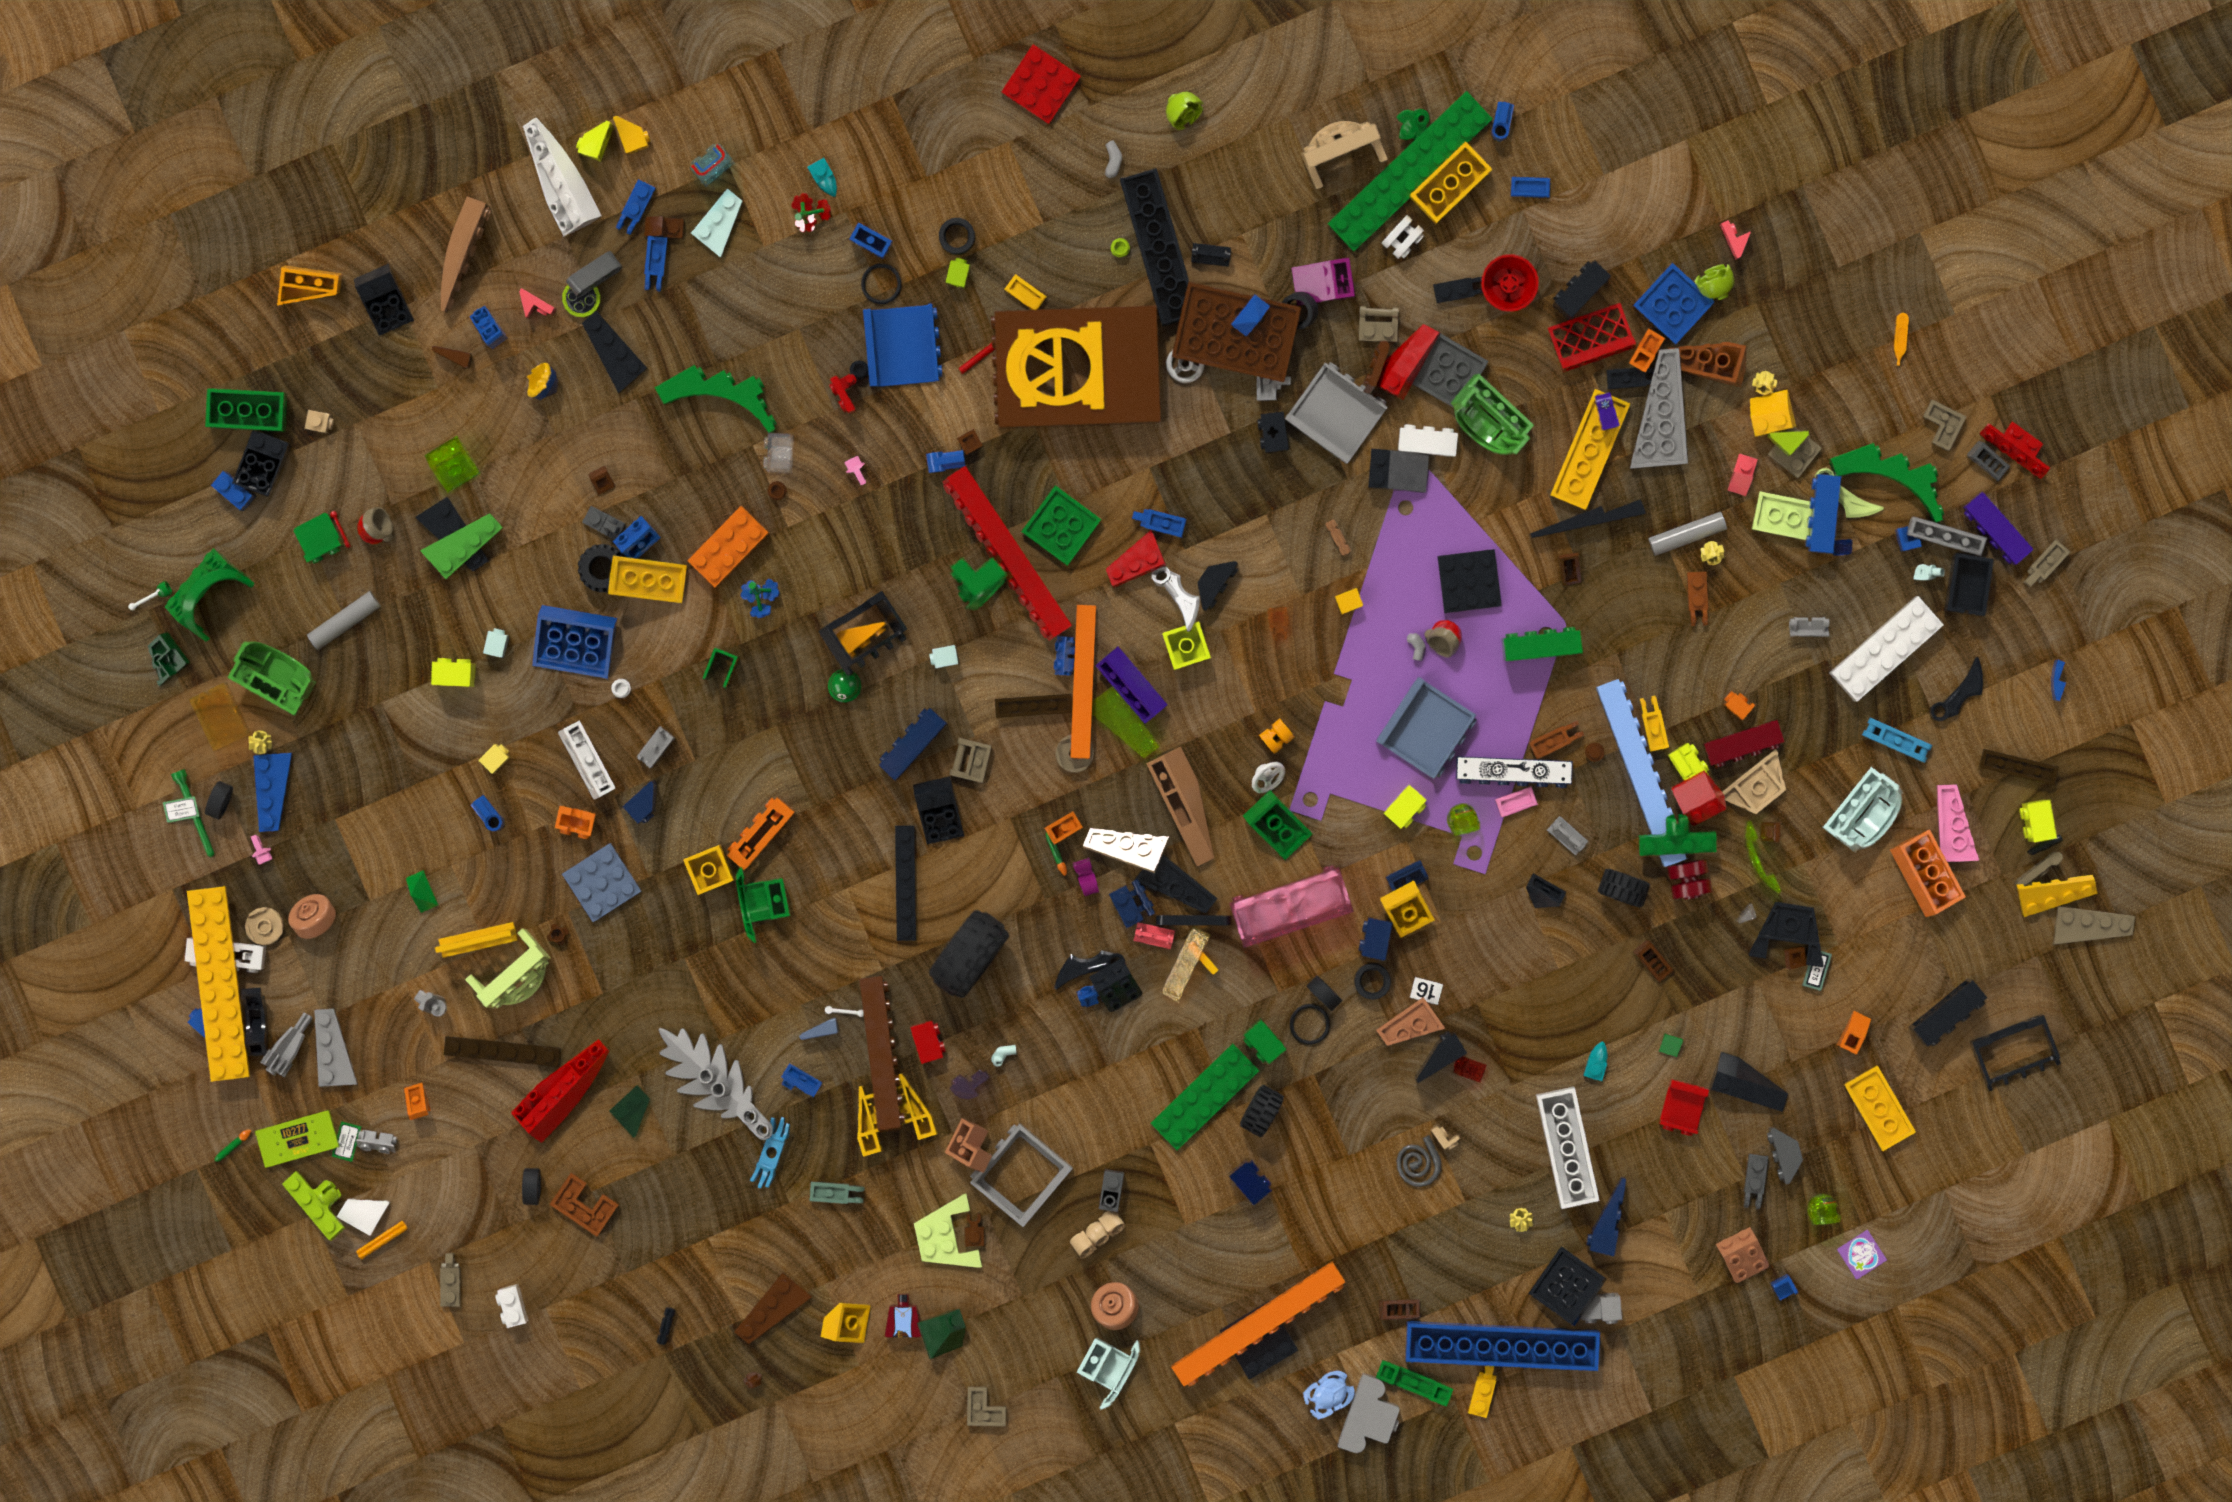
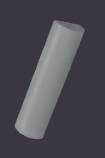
[1648,512,1727,556]
[1907,516,1987,556]
[307,591,381,650]

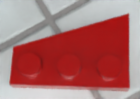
[1106,530,1166,588]

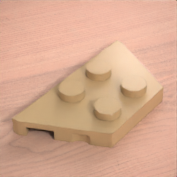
[1722,749,1786,814]

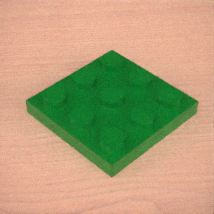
[1021,485,1102,566]

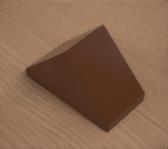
[1557,552,1581,586]

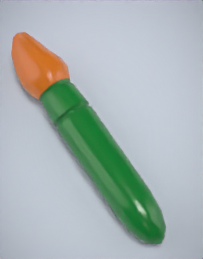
[1046,832,1067,876]
[215,1130,251,1162]

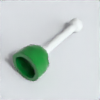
[128,581,173,611]

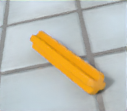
[356,1221,408,1259]

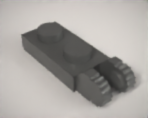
[1744,1154,1768,1209]

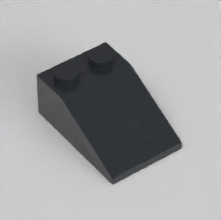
[1368,449,1429,493]
[1414,1031,1467,1083]

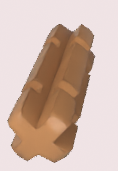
[1326,519,1351,556]

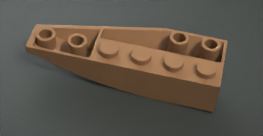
[441,196,492,313]
[1146,746,1214,866]

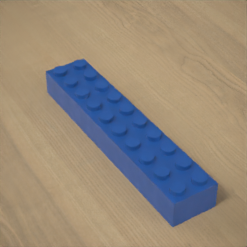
[1405,1321,1600,1371]

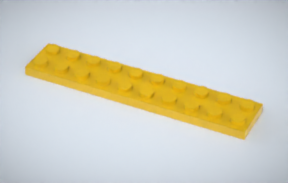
[187,886,250,1082]

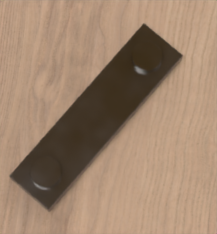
[995,694,1073,718]
[1979,749,2059,785]

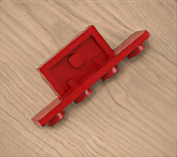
[1979,421,2050,479]

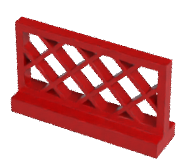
[1548,303,1636,373]

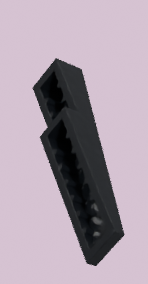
[1529,499,1646,539]

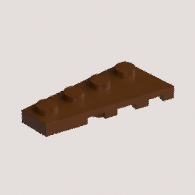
[734,1272,812,1344]

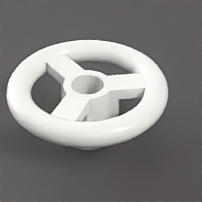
[1166,350,1205,383]
[1252,762,1285,793]

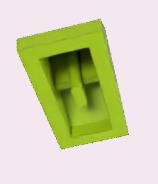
[1768,431,1809,456]

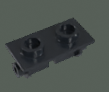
[1191,243,1231,267]

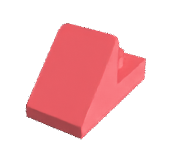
[1720,220,1750,260]
[519,288,556,319]
[1727,454,1758,496]

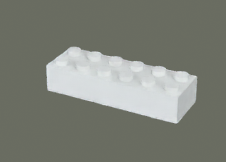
[1829,596,1943,702]
[1536,1087,1599,1209]

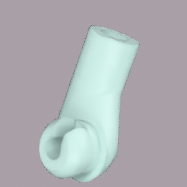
[991,1045,1017,1067]

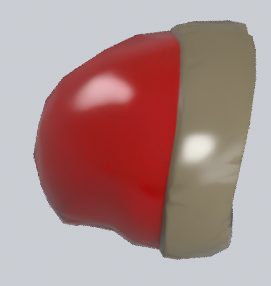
[357,507,393,544]
[1424,620,1462,658]

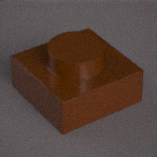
[957,429,983,455]
[1784,946,1806,970]

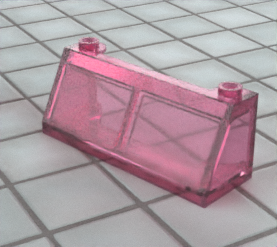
[1229,865,1354,948]

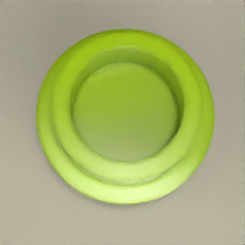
[1111,238,1130,258]

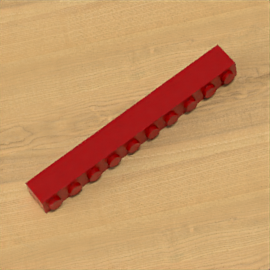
[942,466,1072,641]

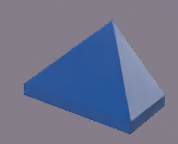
[1231,294,1270,336]

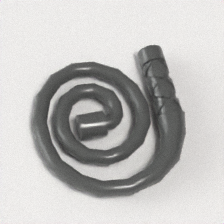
[1396,1135,1441,1187]

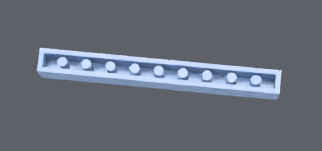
[1596,679,1686,867]

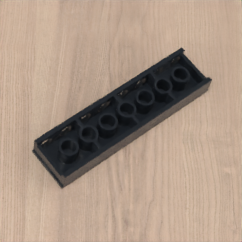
[1119,168,1189,327]

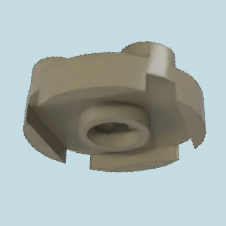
[1056,734,1094,773]

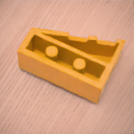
[277,266,342,306]

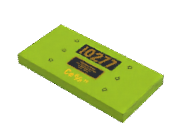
[255,1110,340,1168]

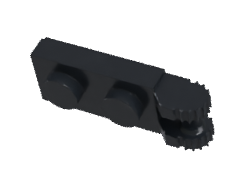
[1433,277,1483,304]
[1606,367,1655,389]

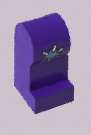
[1595,392,1620,431]

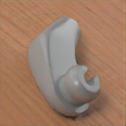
[1105,140,1123,178]

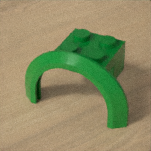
[735,867,790,943]

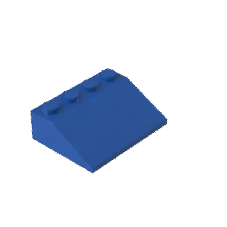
[532,605,617,679]

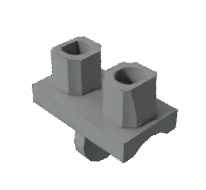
[414,990,447,1017]

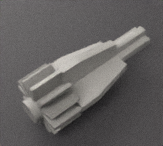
[261,1012,313,1077]

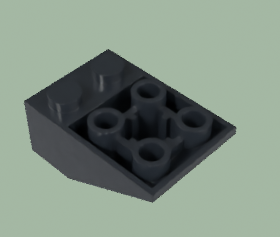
[354,264,414,336]
[232,430,291,497]
[913,776,964,844]

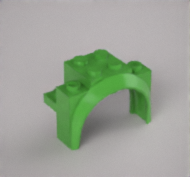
[228,641,317,716]

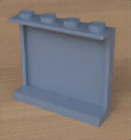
[1376,677,1477,779]

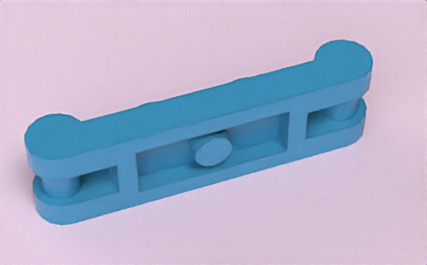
[1862,718,1933,763]

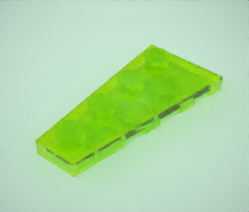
[1092,686,1160,758]

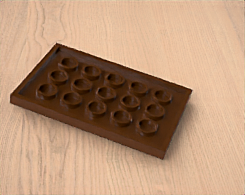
[1171,282,1301,382]

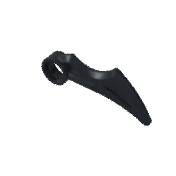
[1929,657,1983,721]
[1054,950,1125,989]

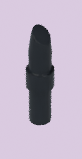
[2027,834,2063,855]

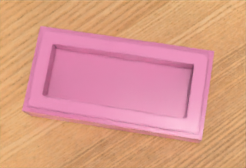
[1495,786,1538,817]

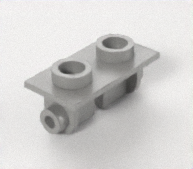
[1789,617,1829,636]
[1547,816,1588,855]
[356,1130,397,1154]

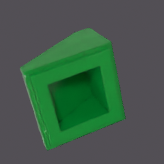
[1659,1033,1683,1057]

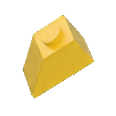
[613,116,651,155]

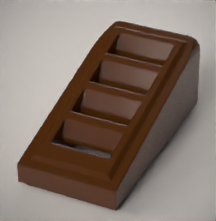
[432,346,472,369]
[1760,822,1781,842]
[1633,940,1674,983]
[1379,1299,1420,1320]

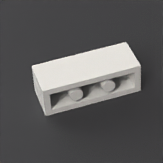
[1398,425,1458,457]

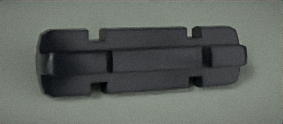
[656,1307,676,1345]

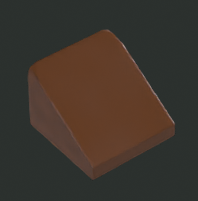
[589,466,615,495]

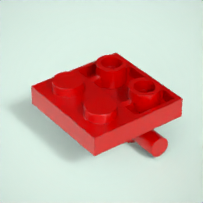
[829,374,857,415]

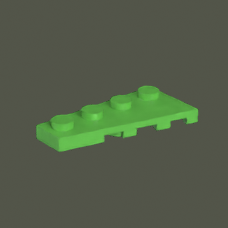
[420,513,503,579]

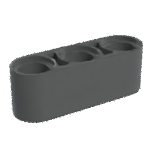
[566,251,622,297]

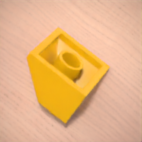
[821,1303,871,1343]

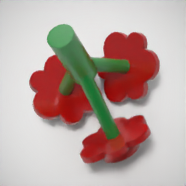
[791,193,831,232]

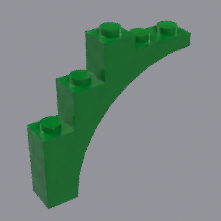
[654,365,777,434]
[1828,443,1944,523]

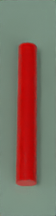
[958,343,996,374]

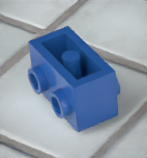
[613,516,661,559]

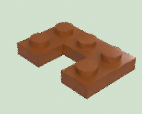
[550,1172,619,1236]

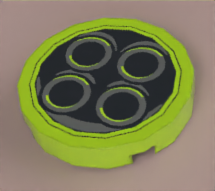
[562,285,601,318]

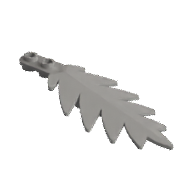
[659,1028,773,1140]

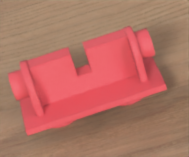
[1133,922,1175,949]

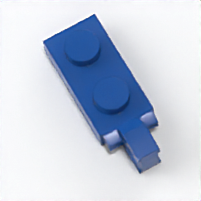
[1132,509,1186,538]

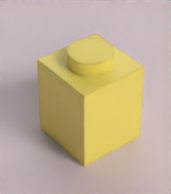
[478,744,510,774]

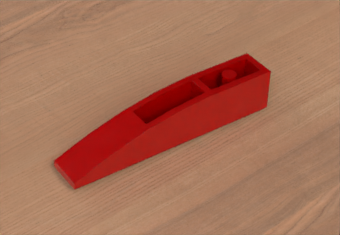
[511,1039,609,1143]

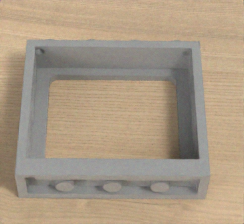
[970,1123,1073,1227]

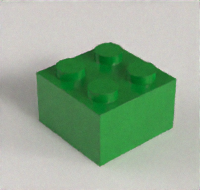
[1243,1018,1286,1064]

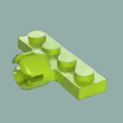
[282,1171,345,1241]

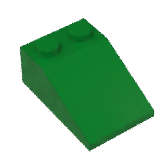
[1243,790,1313,860]

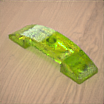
[1744,821,1781,893]

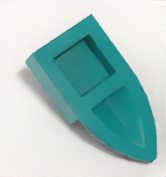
[807,158,837,197]
[1583,1041,1608,1081]

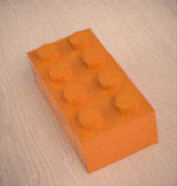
[688,506,770,588]

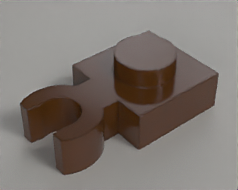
[964,1213,984,1247]

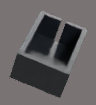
[1552,260,1611,320]
[1944,553,1994,616]

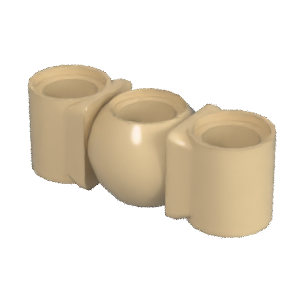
[1070,1211,1125,1258]

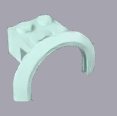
[1077,1338,1141,1409]

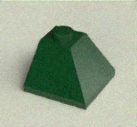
[917,1309,966,1359]

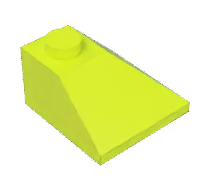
[576,121,614,162]

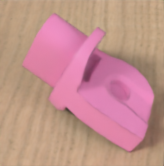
[844,456,866,485]
[251,835,273,865]

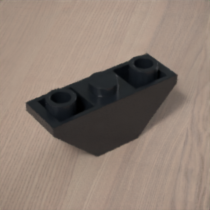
[1197,561,1239,611]

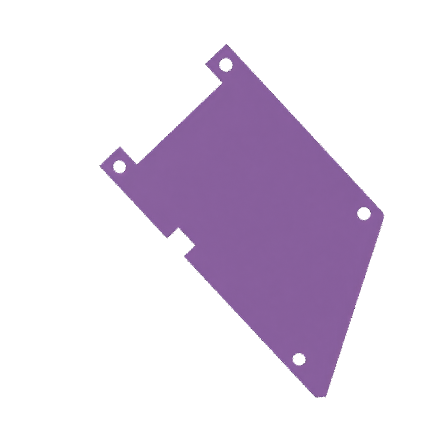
[1290,469,1566,874]

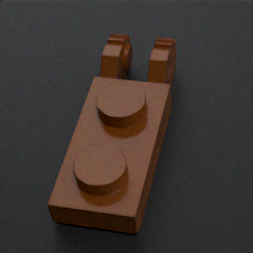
[1687,572,1708,626]
[1528,721,1584,760]

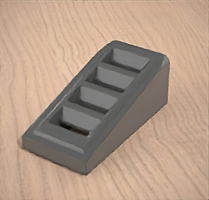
[1967,441,2010,481]

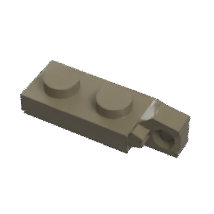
[2024,539,2070,587]
[440,1253,461,1306]

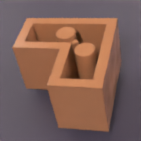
[945,1119,992,1173]

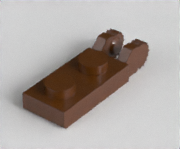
[1363,341,1390,394]

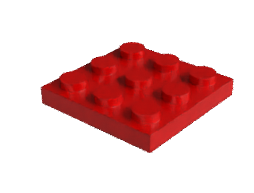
[1001,44,1081,124]

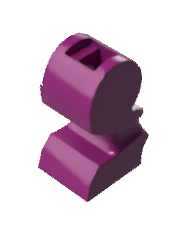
[1073,858,1099,897]

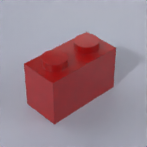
[910,1020,946,1064]

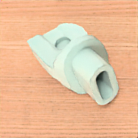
[1914,564,1945,581]

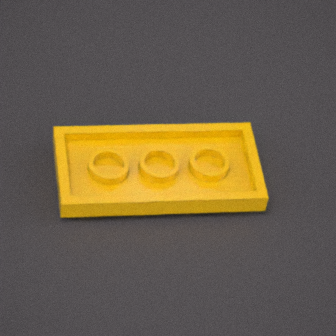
[608,556,687,603]
[1844,1065,1916,1151]

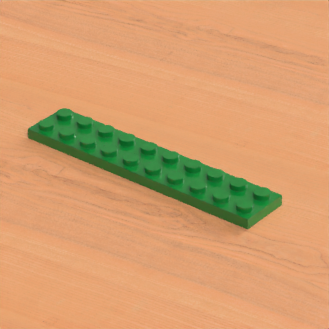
[1327,91,1493,252]

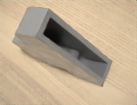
[1337,1373,1400,1453]

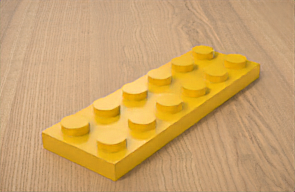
[1550,389,1630,510]

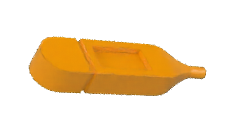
[1893,313,1909,366]

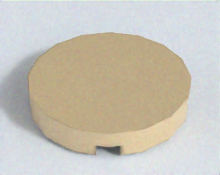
[245,907,284,946]

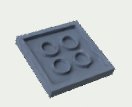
[562,843,642,922]

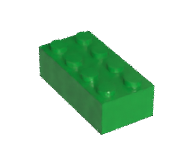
[205,388,287,432]
[1501,627,1583,661]

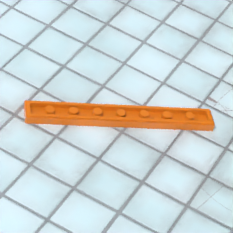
[1071,605,1096,759]

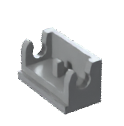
[637,726,675,768]

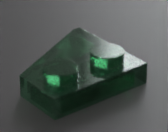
[609,1085,651,1138]

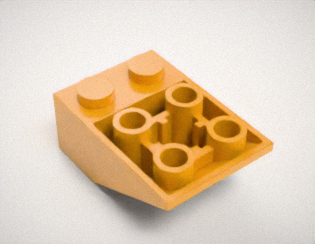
[836,622,887,659]

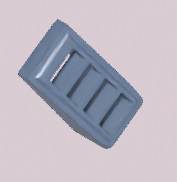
[799,1017,839,1040]

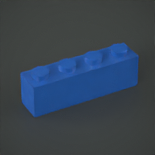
[1805,474,1841,554]

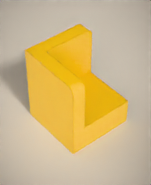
[1335,588,1363,614]

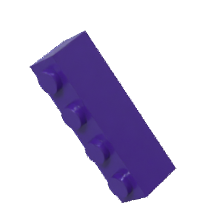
[1963,492,2034,565]
[1095,647,1168,724]

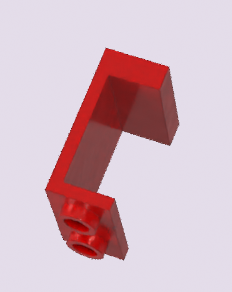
[1659,1079,1709,1136]

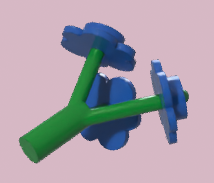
[740,579,779,618]

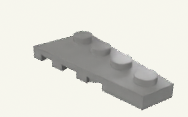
[315,1009,358,1086]

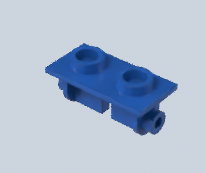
[1054,636,1075,676]
[1077,985,1103,1008]

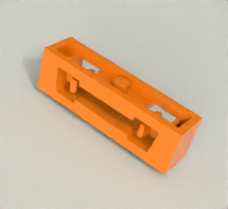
[727,797,795,870]

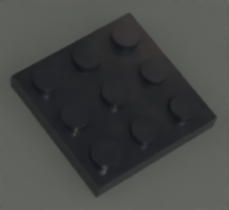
[1437,549,1502,613]
[1528,1246,1607,1326]
[1219,1300,1298,1380]

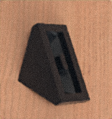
[1526,873,1566,908]

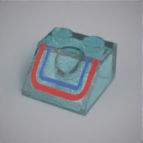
[690,143,735,187]

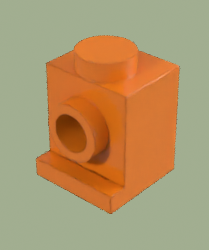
[1724,691,1755,720]

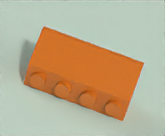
[1890,829,1966,917]

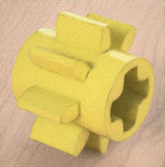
[1752,371,1777,395]
[1700,541,1725,565]
[248,731,272,754]
[1510,1208,1533,1232]

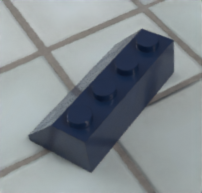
[879,708,947,781]

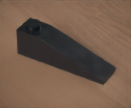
[1709,1052,1788,1112]

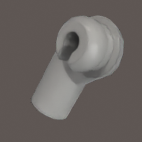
[1407,633,1425,661]

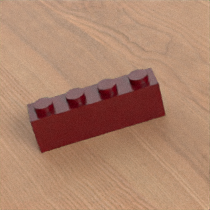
[1703,720,1784,768]

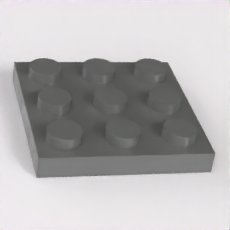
[1413,333,1488,408]

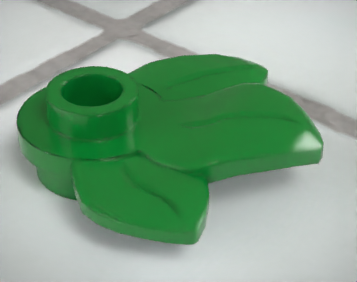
[1396,108,1430,140]

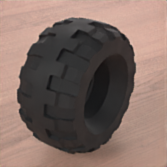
[929,910,1009,998]

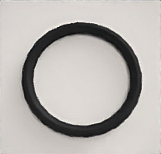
[861,263,902,304]
[1289,1004,1330,1045]

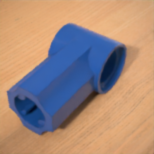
[1491,102,1514,142]
[926,450,965,473]
[471,795,505,831]

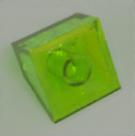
[424,436,480,492]

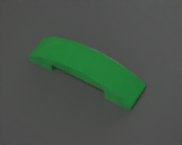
[1375,1360,1454,1407]

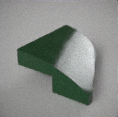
[148,632,190,686]

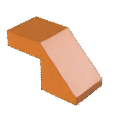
[1629,328,1665,373]

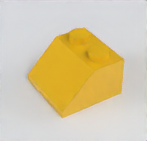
[1750,390,1796,436]

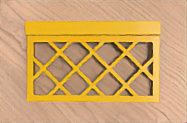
[435,922,518,958]

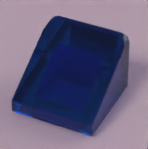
[1832,539,1853,556]

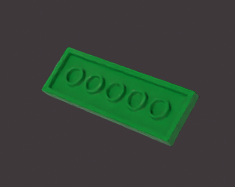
[1150,1043,1259,1150]

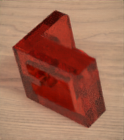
[1453,1056,1487,1083]

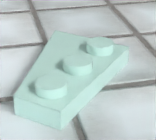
[691,189,743,258]

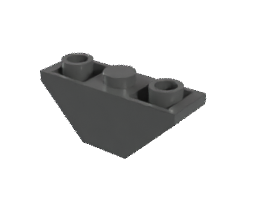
[1767,1127,1803,1184]

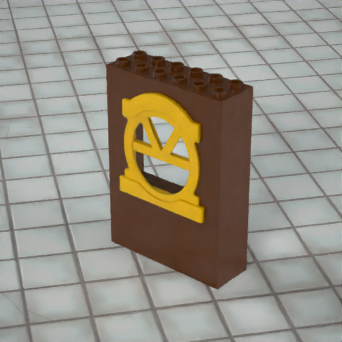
[991,306,1161,429]

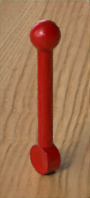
[330,511,351,549]

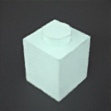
[483,628,509,658]
[929,645,959,668]

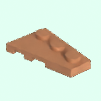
[1376,997,1445,1046]

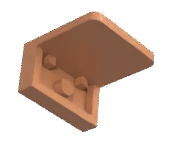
[1716,1227,1769,1283]

